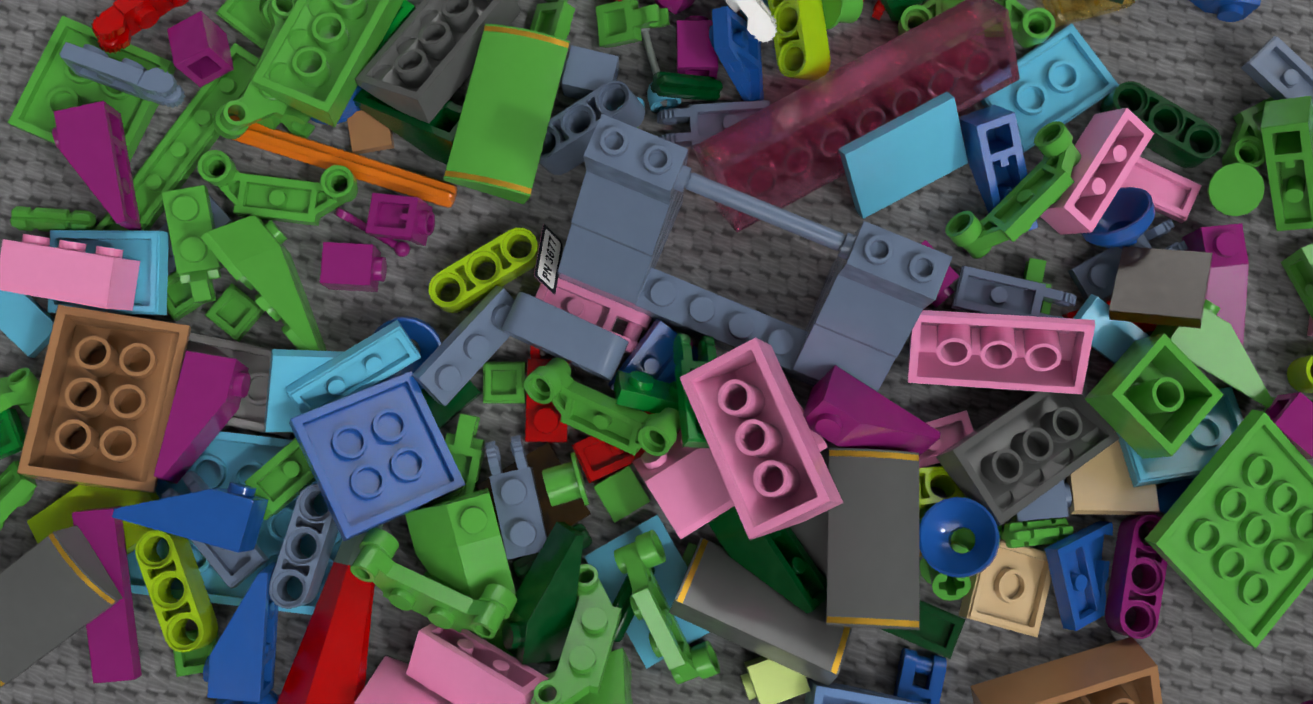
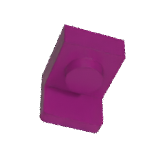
[365,193,435,246]

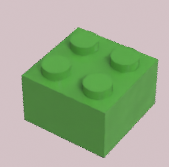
[1085,333,1224,459]

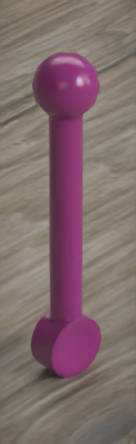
[334,207,410,257]

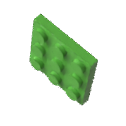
[7,16,176,162]

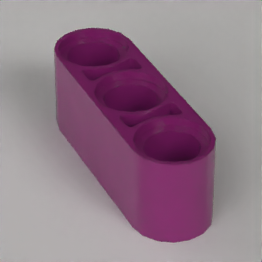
[1105,515,1167,639]

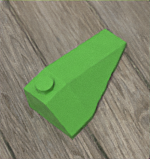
[200,215,327,351]
[405,488,516,657]

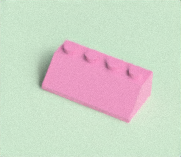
[908,310,1095,394]
[679,337,843,540]
[632,399,827,540]

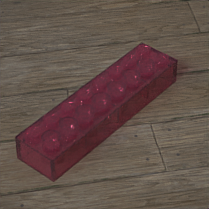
[693,0,1020,233]

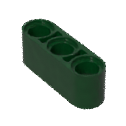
[1100,81,1222,168]

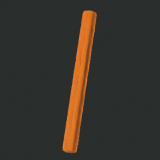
[230,115,457,208]

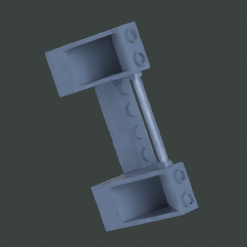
[557,114,952,392]

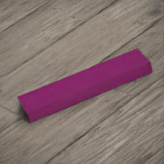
[72,506,142,684]

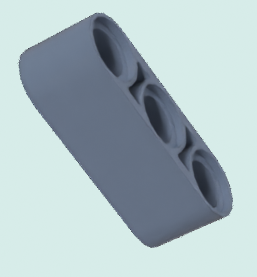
[539,81,645,175]
[501,292,629,381]
[269,484,338,609]

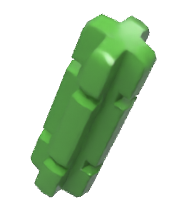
[10,206,96,232]
[1000,517,1074,548]

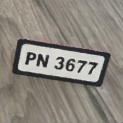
[534,224,563,294]

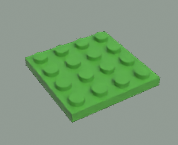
[1145,409,1313,649]

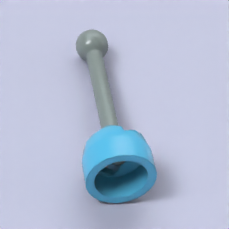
[641,28,681,112]

